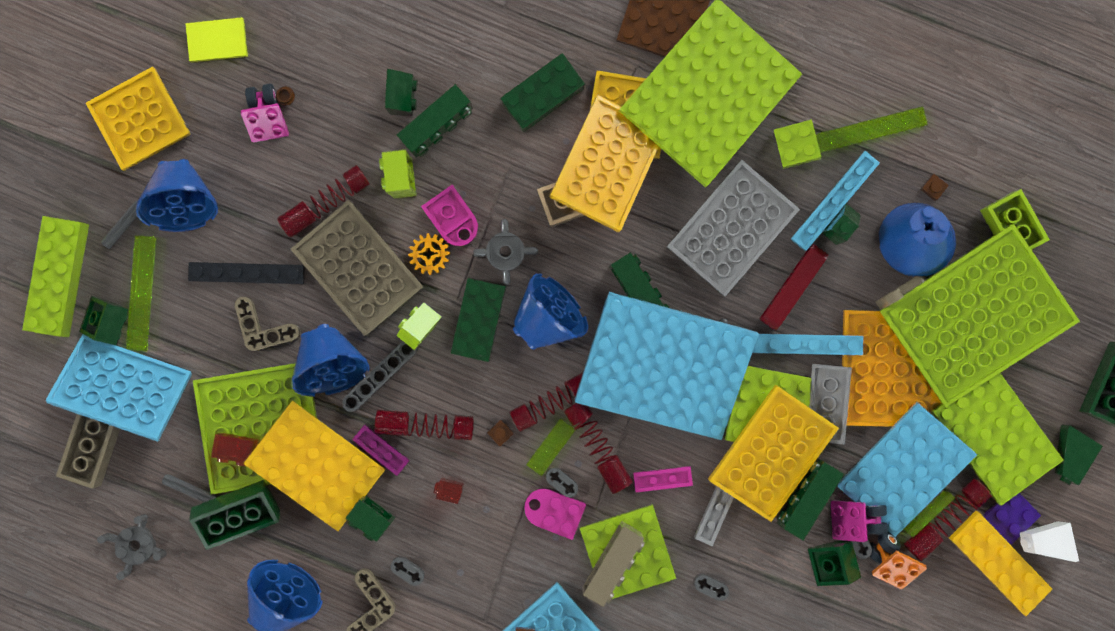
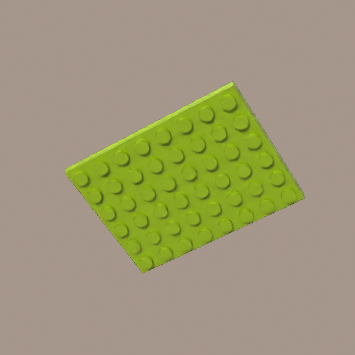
[619,0,802,188]
[880,224,1080,408]

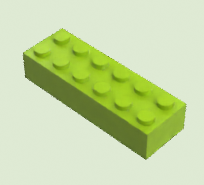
[22,216,89,337]

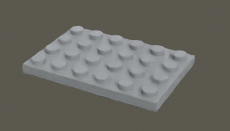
[667,160,800,297]

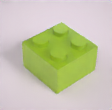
[774,119,821,169]

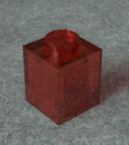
[433,478,464,504]

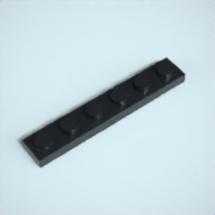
[188,262,305,284]

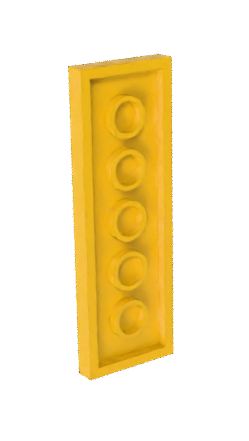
[949,510,1053,616]

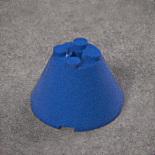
[136,159,218,232]
[878,203,956,277]
[513,273,588,350]
[292,324,370,397]
[247,560,323,631]

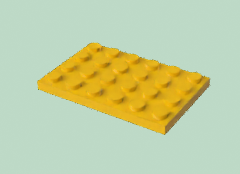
[549,95,659,232]
[708,384,839,522]
[243,400,386,531]

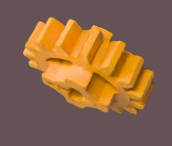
[408,233,451,275]

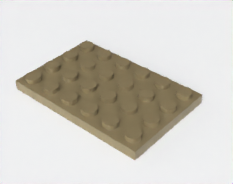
[291,200,424,337]

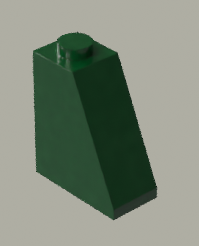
[822,204,861,245]
[1055,424,1103,486]

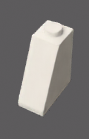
[1020,521,1079,562]

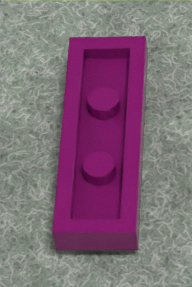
[352,424,410,476]

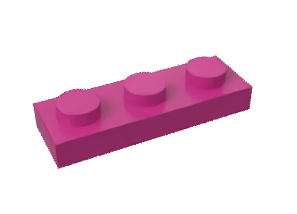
[633,466,693,492]

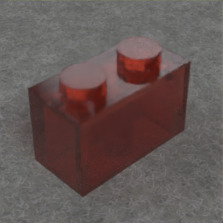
[211,433,258,466]

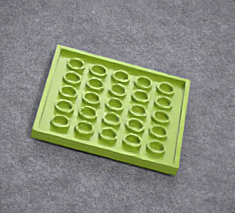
[192,363,317,494]

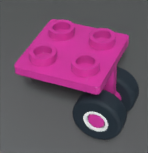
[241,84,289,142]
[831,501,888,542]

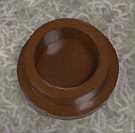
[276,86,295,106]

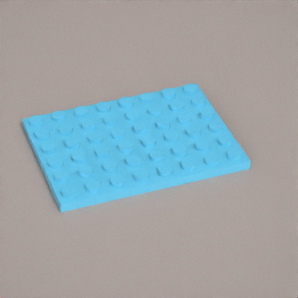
[575,292,759,440]

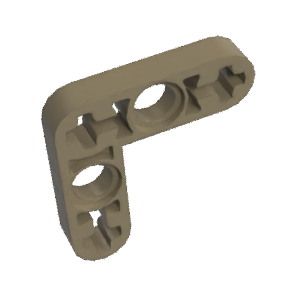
[875,276,927,310]
[235,297,301,351]
[346,568,396,631]

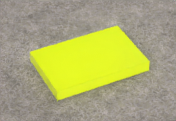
[185,17,248,63]

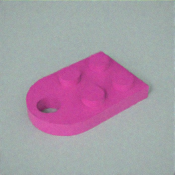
[421,185,478,246]
[524,488,586,540]

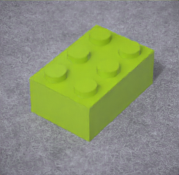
[379,150,416,199]
[980,189,1050,250]

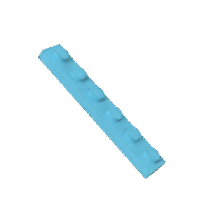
[791,151,880,251]
[752,334,863,355]

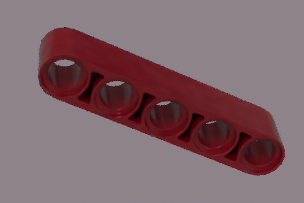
[759,243,829,331]

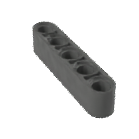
[342,341,418,412]

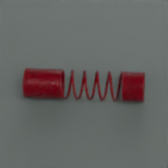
[277,165,370,238]
[509,372,583,432]
[564,403,633,494]
[375,410,474,441]
[904,479,992,562]

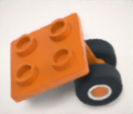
[870,531,927,589]

